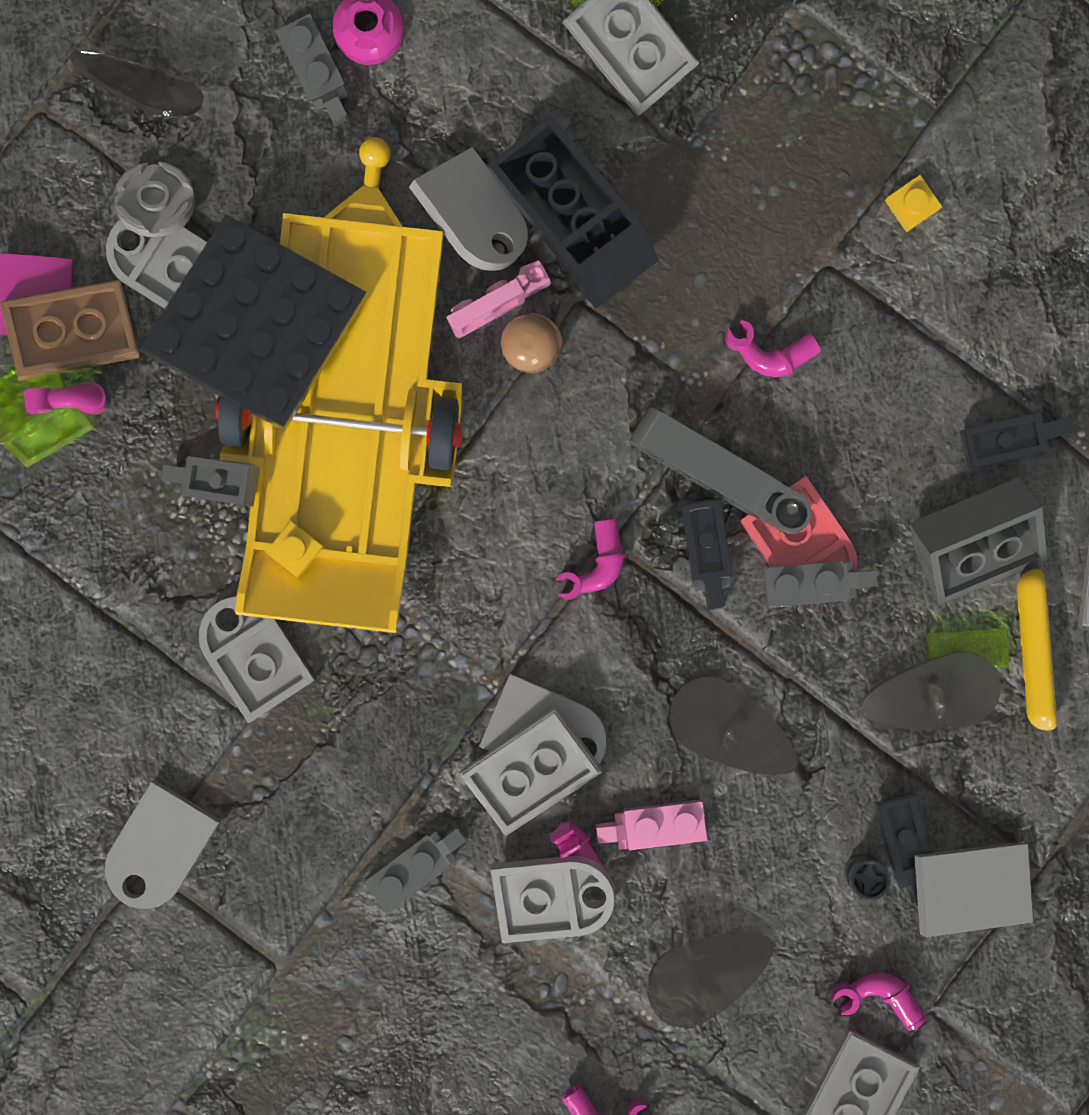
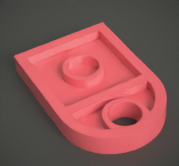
[739,476,857,571]

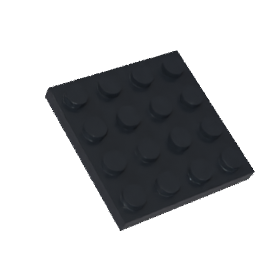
[140,214,367,432]

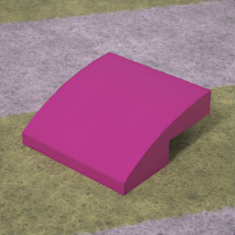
[0,253,74,335]

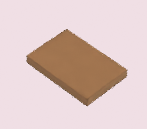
[0,280,139,381]

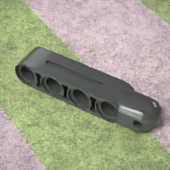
[629,407,812,534]

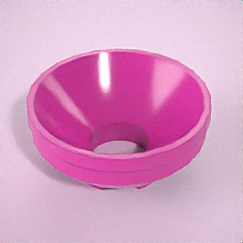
[333,0,405,65]

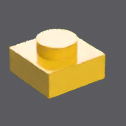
[885,175,942,232]
[265,521,324,578]

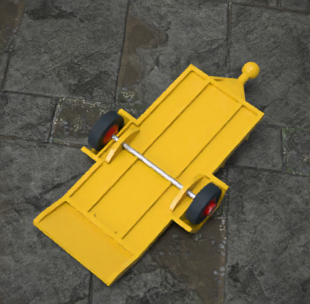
[216,137,463,633]

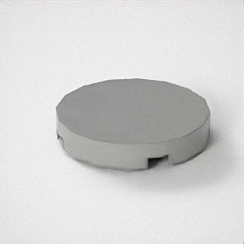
[114,162,195,238]

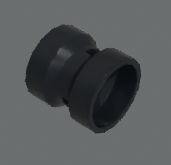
[844,853,891,900]

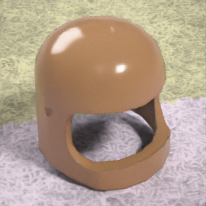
[500,313,563,374]

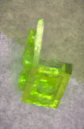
[0,369,95,468]

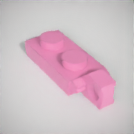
[446,260,551,339]
[596,800,707,850]

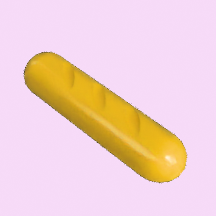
[1016,569,1057,731]

